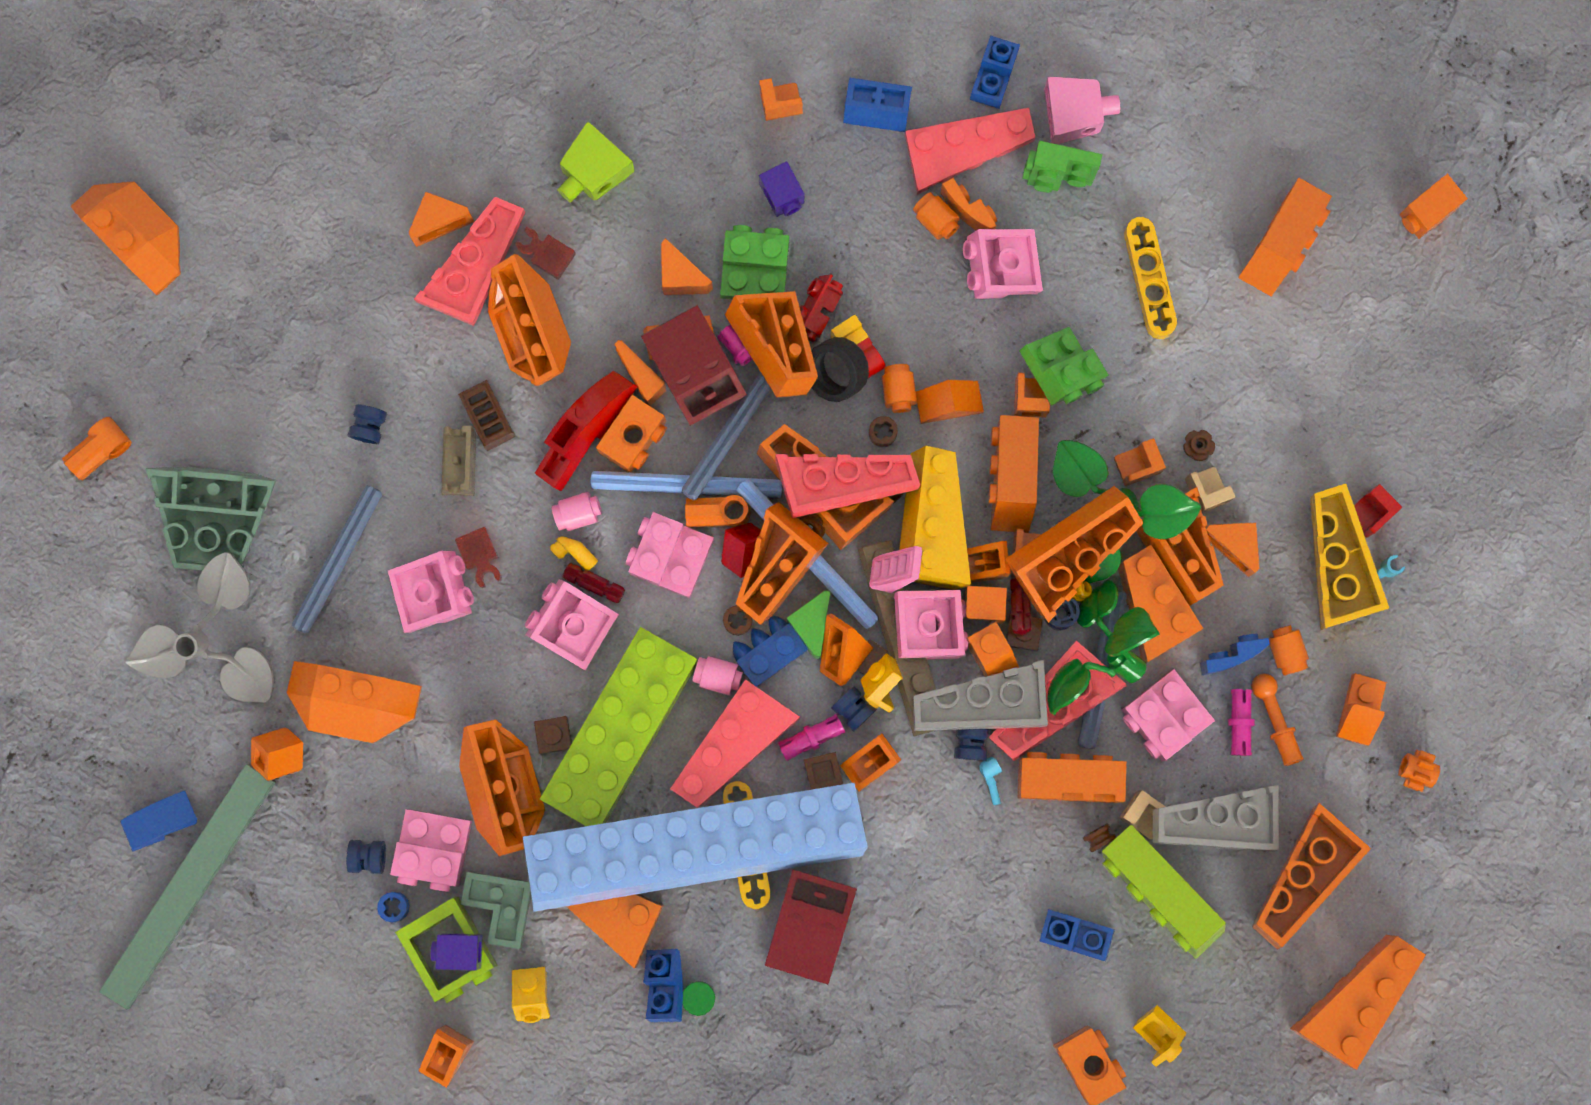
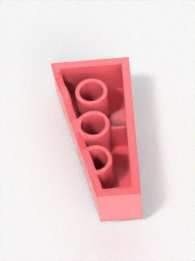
[670,679,800,808]

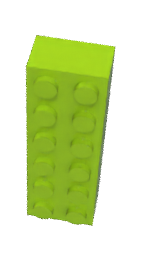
[540,627,698,826]

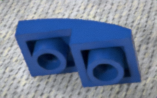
[970,35,1020,109]
[1200,634,1270,676]
[120,790,197,852]
[1040,909,1115,962]
[643,949,683,1022]

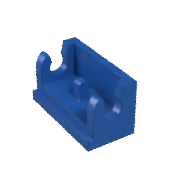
[843,78,912,132]

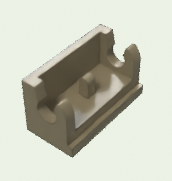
[441,426,476,496]

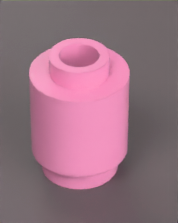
[552,492,602,531]
[692,656,743,696]

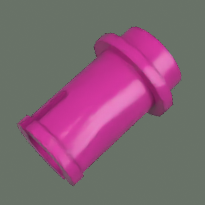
[717,325,753,366]

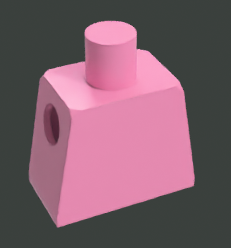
[1044,77,1120,144]

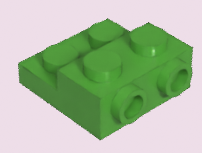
[1022,141,1103,193]
[720,225,789,299]
[1019,327,1109,406]

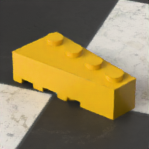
[899,446,971,590]
[1310,484,1389,630]

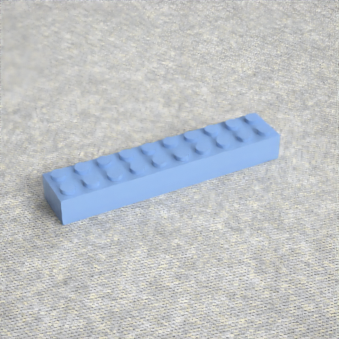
[523,783,868,912]

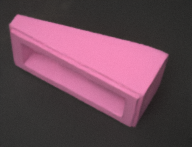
[869,546,922,593]

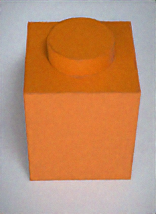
[1399,173,1468,239]
[966,622,1019,677]

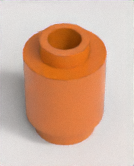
[913,192,960,240]
[882,364,917,413]
[1269,625,1309,675]

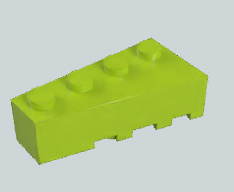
[1102,825,1226,959]

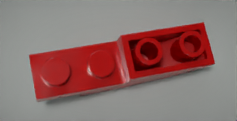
[535,371,638,492]

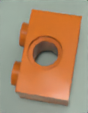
[596,395,667,472]
[1053,1025,1126,1105]

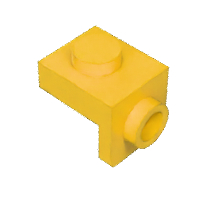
[860,653,903,713]
[512,967,550,1023]
[1133,1005,1187,1067]

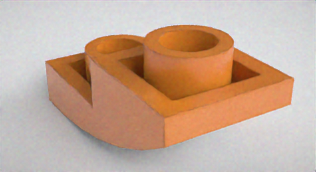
[940,178,997,230]

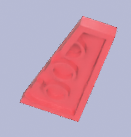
[905,108,1035,195]
[414,197,525,326]
[775,454,920,518]
[988,640,1127,761]

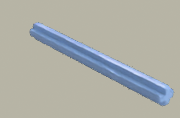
[590,471,782,498]
[736,479,878,629]

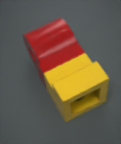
[830,315,886,379]

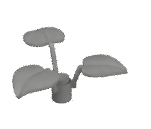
[125,552,274,703]

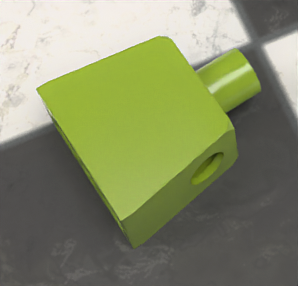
[557,122,635,203]

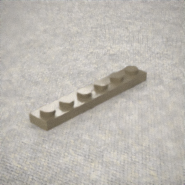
[858,540,936,737]

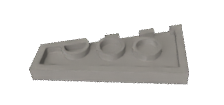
[913,660,1048,731]
[1153,785,1279,852]

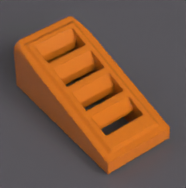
[614,340,667,406]

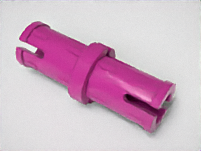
[1228,689,1255,756]
[777,714,845,761]

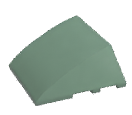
[145,467,277,571]

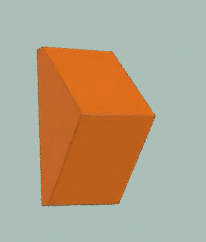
[408,192,474,247]
[661,238,713,295]
[916,380,984,424]
[1206,523,1259,577]
[967,541,1010,583]
[820,613,873,686]
[839,733,901,792]
[418,1025,474,1088]

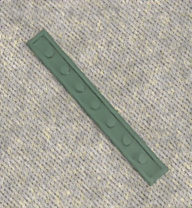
[99,764,276,1010]

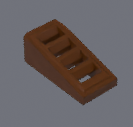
[458,380,516,451]

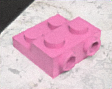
[963,229,1043,299]
[625,512,714,598]
[388,551,474,633]
[525,579,619,670]
[894,590,968,660]
[1121,669,1215,761]
[390,809,472,892]

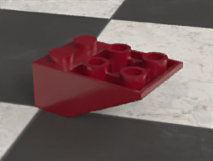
[641,305,747,426]
[765,869,857,985]

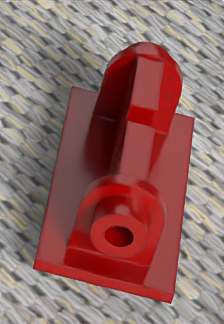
[800,274,843,342]

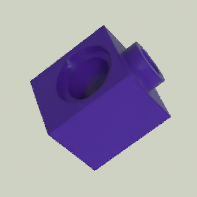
[759,161,805,217]
[431,933,483,970]

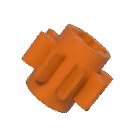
[1398,750,1441,792]

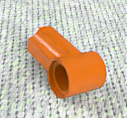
[62,417,132,481]
[685,495,751,527]

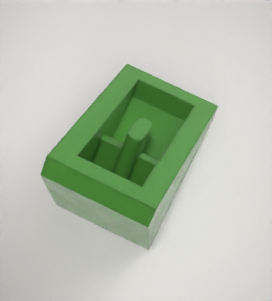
[787,591,830,659]

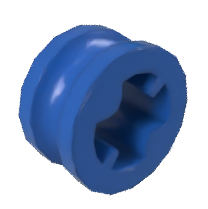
[377,892,410,922]

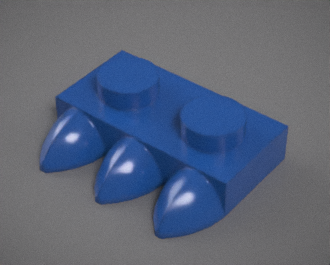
[733,616,808,687]

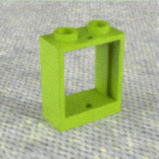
[395,897,498,1004]

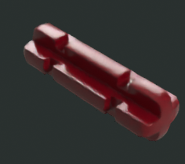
[563,563,625,603]
[1010,577,1032,636]

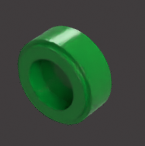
[683,981,716,1016]

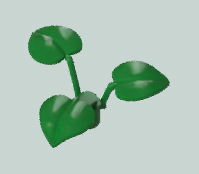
[1053,440,1201,584]
[1048,580,1160,716]

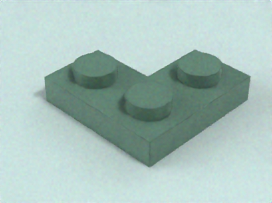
[461,872,531,949]

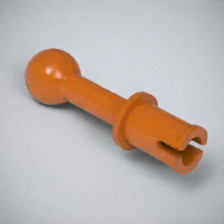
[1251,673,1304,766]

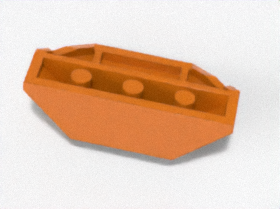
[70,181,181,295]
[488,254,571,386]
[287,661,422,743]
[459,719,545,856]

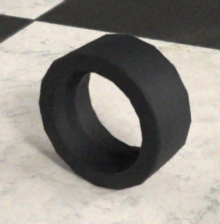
[811,337,869,402]

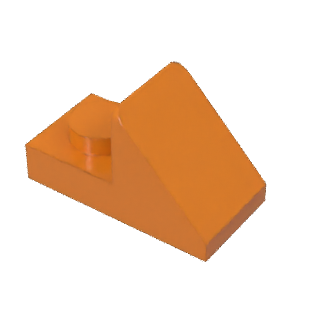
[1336,673,1387,746]

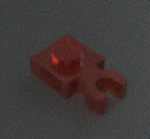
[515,227,576,280]
[455,526,502,588]

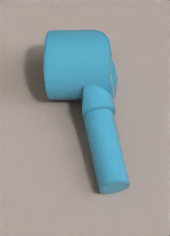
[1376,555,1405,579]
[979,757,1002,805]

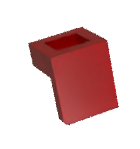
[1354,484,1402,538]
[721,522,761,578]

